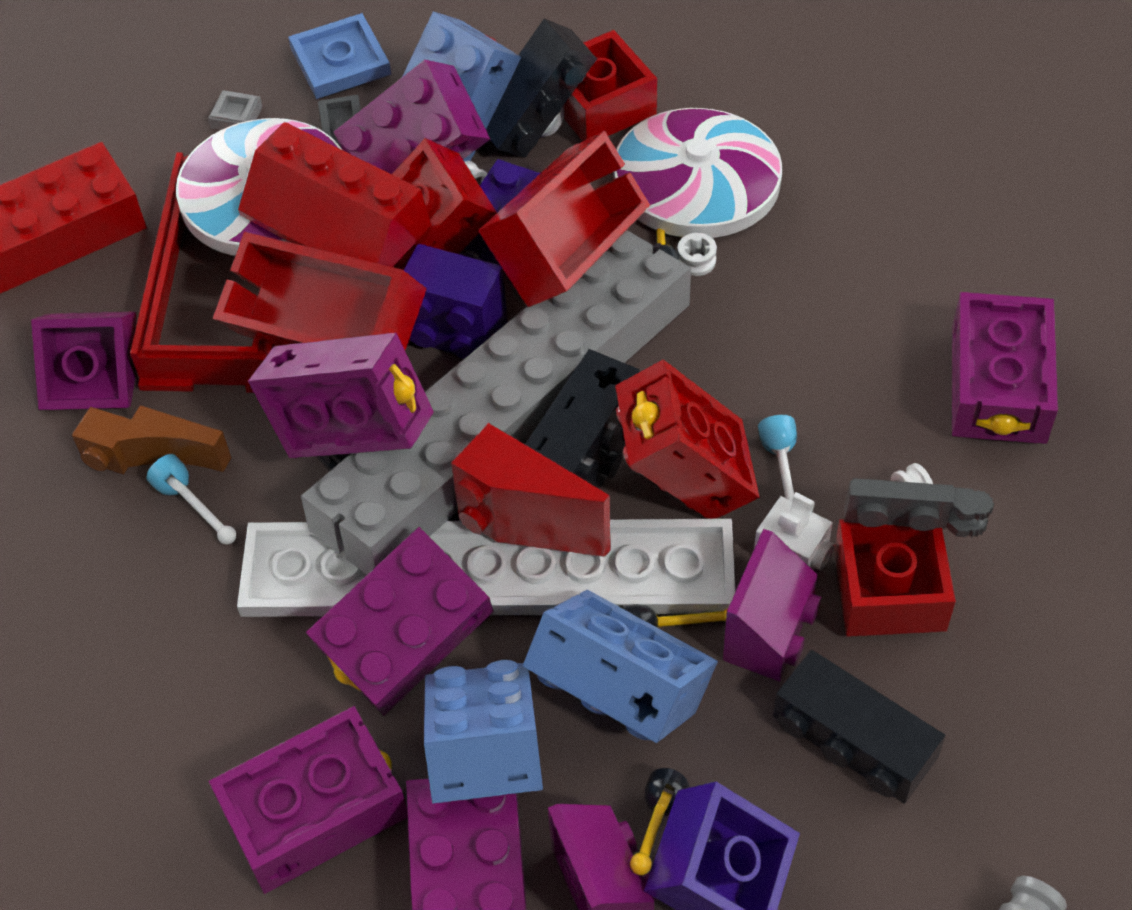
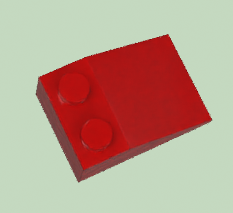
[451,423,611,557]

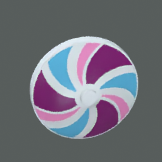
[613,108,782,238]
[176,118,342,256]

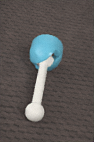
[758,415,797,501]
[146,454,236,545]

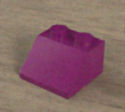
[31,311,137,410]
[723,529,822,681]
[547,804,658,910]

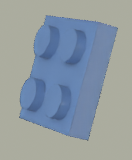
[288,13,391,99]

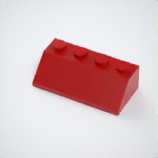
[238,121,431,267]

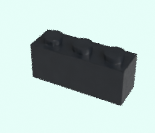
[486,18,597,158]
[773,649,946,804]

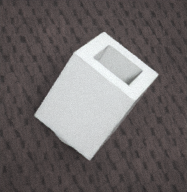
[754,492,835,571]

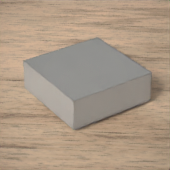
[208,90,263,130]

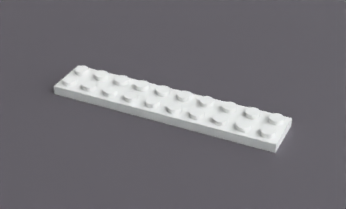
[237,519,735,617]

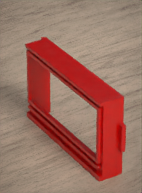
[130,152,279,393]

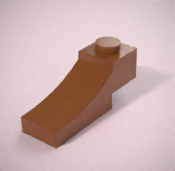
[72,405,232,475]

